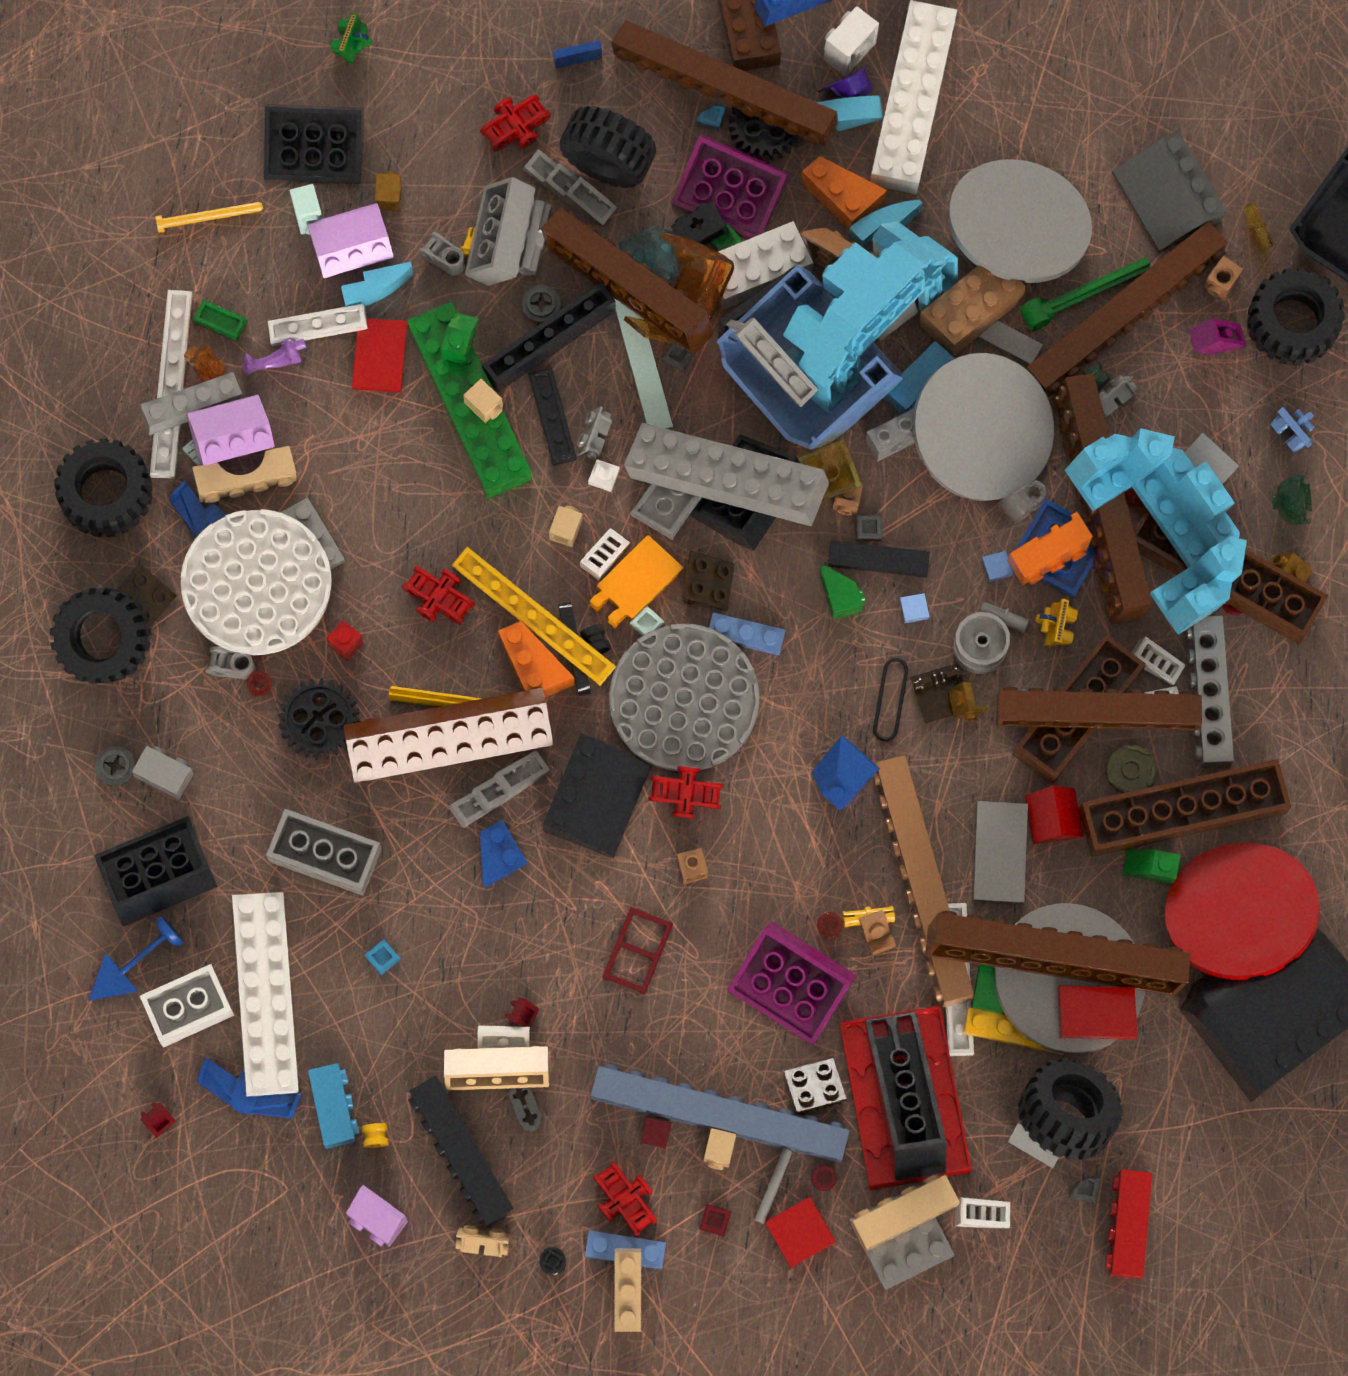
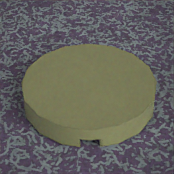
[1105,745,1156,793]

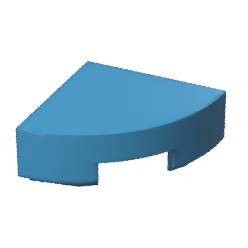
[696,105,726,130]

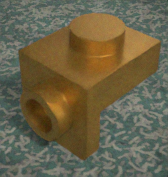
[1271,552,1313,583]
[948,682,988,722]

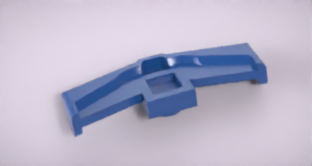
[169,480,227,538]
[198,1057,303,1118]

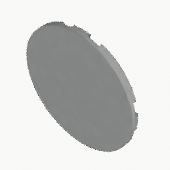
[948,159,1092,283]
[912,353,1054,501]
[609,624,760,773]
[994,903,1145,1054]

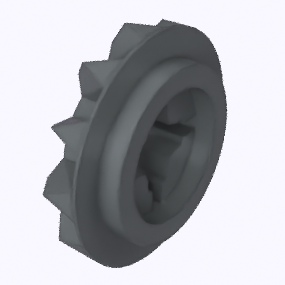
[522,285,561,324]
[95,746,135,786]

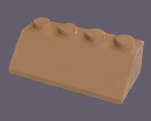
[801,227,878,269]

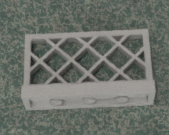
[726,317,818,407]

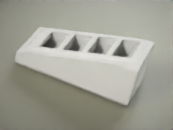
[580,528,630,581]
[1131,637,1185,686]
[954,1198,1010,1228]

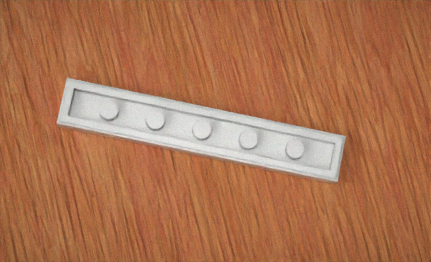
[945,903,974,1056]

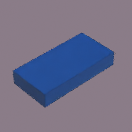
[553,41,602,68]

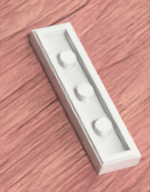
[268,304,368,347]

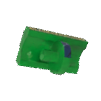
[330,13,372,64]

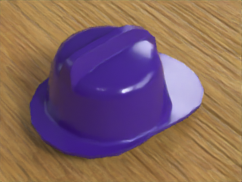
[818,65,872,98]

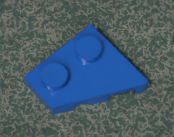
[480,820,527,888]

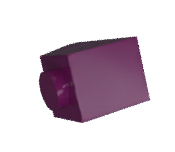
[1189,318,1246,355]

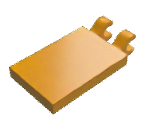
[590,535,684,628]

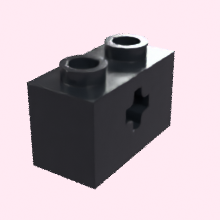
[671,202,730,256]

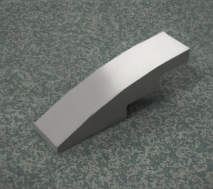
[522,149,617,226]
[449,750,550,828]

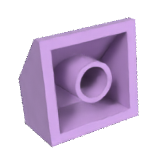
[346,1185,408,1247]

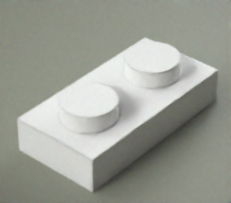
[478,1026,530,1049]

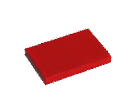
[352,318,407,393]
[1058,986,1138,1040]

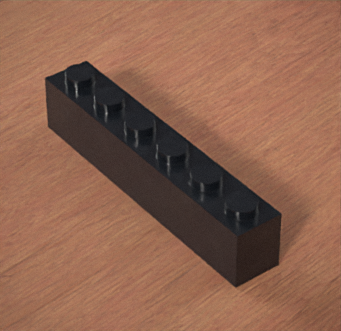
[482,283,616,393]
[408,1075,514,1228]

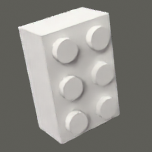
[140,964,234,1048]

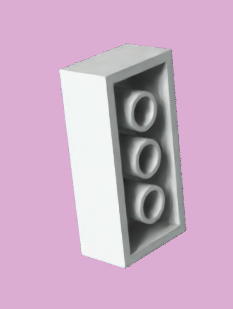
[704,221,813,310]

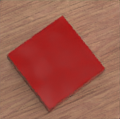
[765,1197,836,1268]

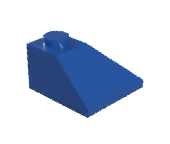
[811,735,880,811]

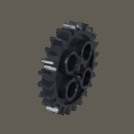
[728,107,804,161]
[278,678,360,760]

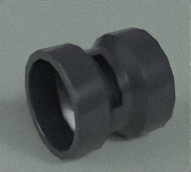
[580,624,611,654]
[540,1247,566,1276]

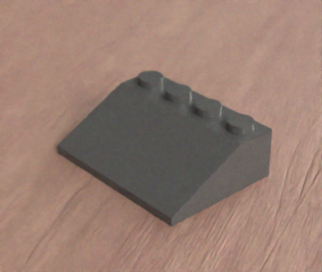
[1112,131,1226,252]

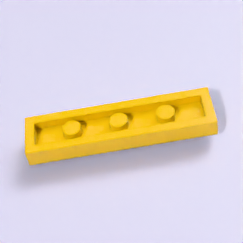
[963,1007,1063,1055]

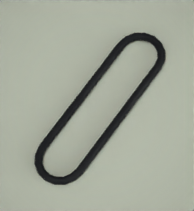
[873,658,908,741]

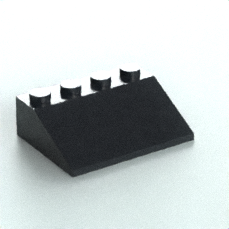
[264,104,364,183]
[690,434,801,551]
[543,733,651,859]
[94,816,218,927]

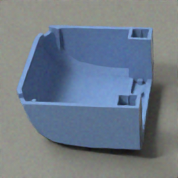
[717,265,904,450]

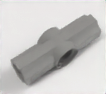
[519,200,551,276]

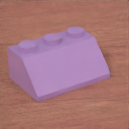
[307,203,394,278]
[186,395,275,466]

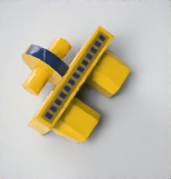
[1035,599,1078,648]

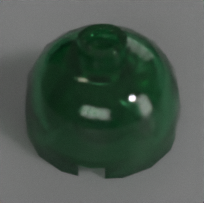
[1272,475,1312,525]

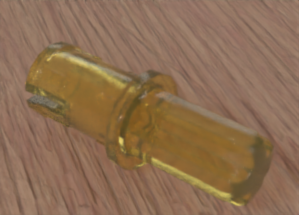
[1243,202,1274,251]

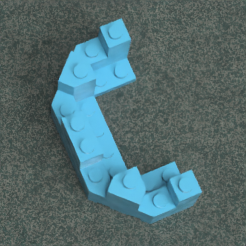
[783,221,958,413]
[1065,428,1247,635]

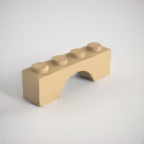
[192,446,296,503]

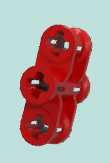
[480,94,551,152]
[402,566,475,625]
[648,766,724,819]
[592,1161,658,1237]

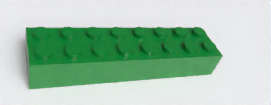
[407,301,532,500]

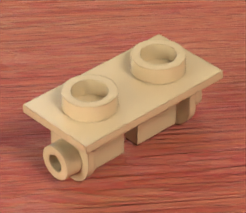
[456,1225,510,1257]

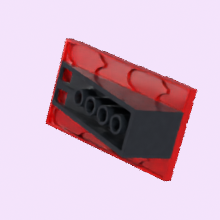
[840,1006,972,1190]

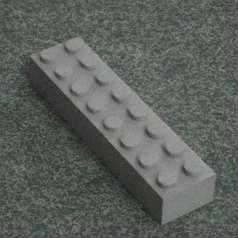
[624,423,829,527]

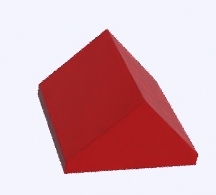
[1025,786,1084,845]

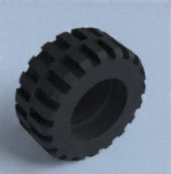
[559,106,657,188]
[1247,267,1345,366]
[54,438,153,537]
[50,588,151,684]
[1018,1059,1123,1160]

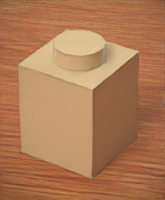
[463,379,503,423]
[549,506,583,548]
[704,1128,736,1170]

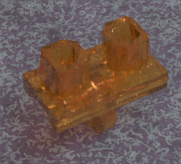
[184,343,226,382]

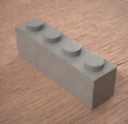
[139,372,242,436]

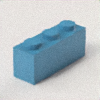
[883,341,955,415]
[308,1063,359,1149]

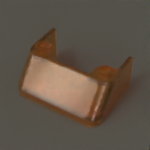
[624,232,734,344]

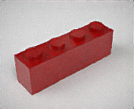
[1105,1169,1152,1280]

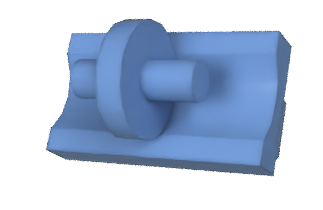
[1270,407,1315,452]

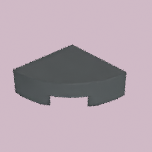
[1069,1177,1101,1204]

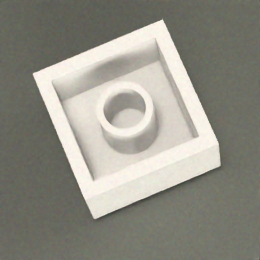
[824,6,879,77]

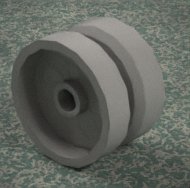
[953,612,1010,674]

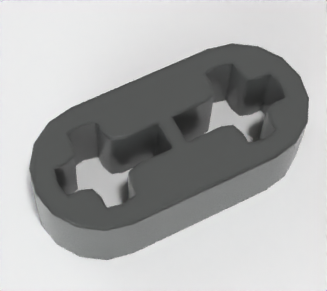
[509,1088,542,1132]

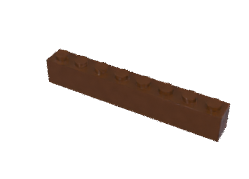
[996,687,1202,731]

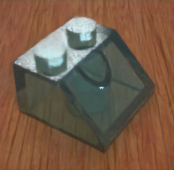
[619,226,679,281]

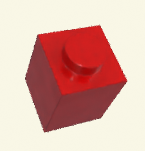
[326,620,364,662]

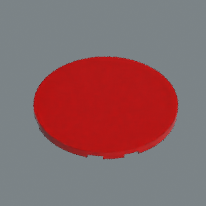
[1165,843,1320,980]

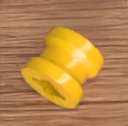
[361,1123,389,1148]

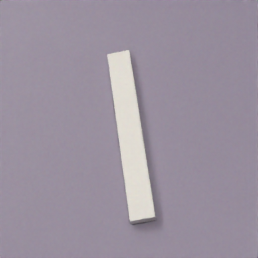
[150,290,193,479]

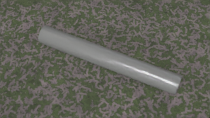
[754,1148,792,1224]

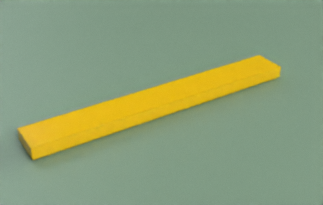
[452,547,616,686]

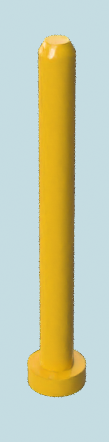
[155,202,263,233]

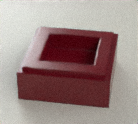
[641,1117,672,1149]
[699,1204,732,1237]

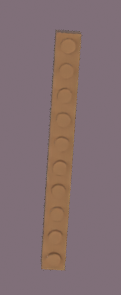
[873,755,974,1008]

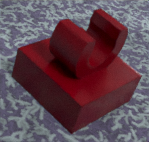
[504,997,539,1029]
[140,1102,176,1138]

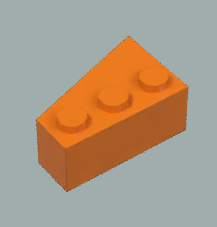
[801,156,887,230]
[1007,511,1092,586]
[498,621,575,698]

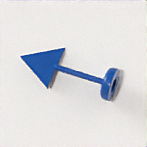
[89,915,184,1000]

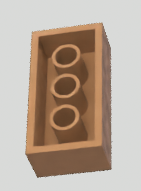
[919,265,1026,357]

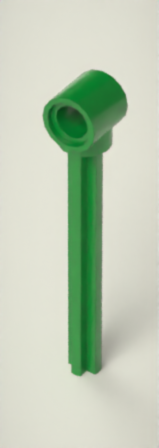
[1019,257,1151,331]

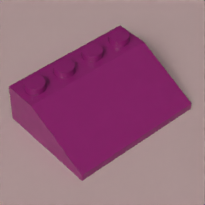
[672,135,792,238]
[727,921,857,1045]

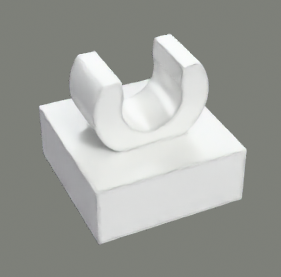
[588,459,620,492]

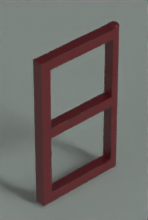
[602,907,673,995]

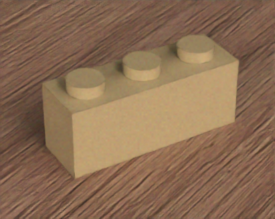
[615,1248,641,1332]

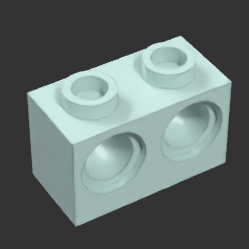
[290,184,322,235]

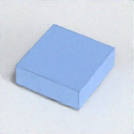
[900,593,929,623]

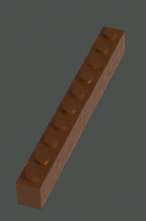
[611,20,838,146]
[1026,221,1228,394]

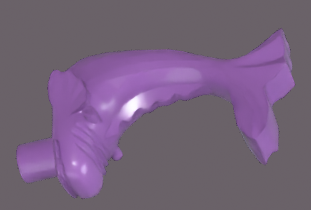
[241,337,307,376]

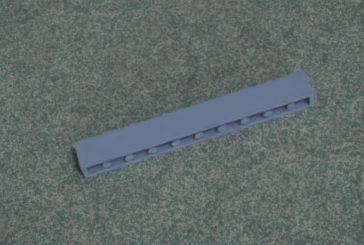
[591,1064,849,1164]

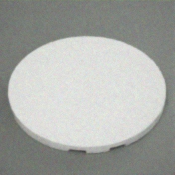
[181,509,332,655]

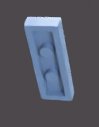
[709,613,785,656]
[585,1230,666,1269]

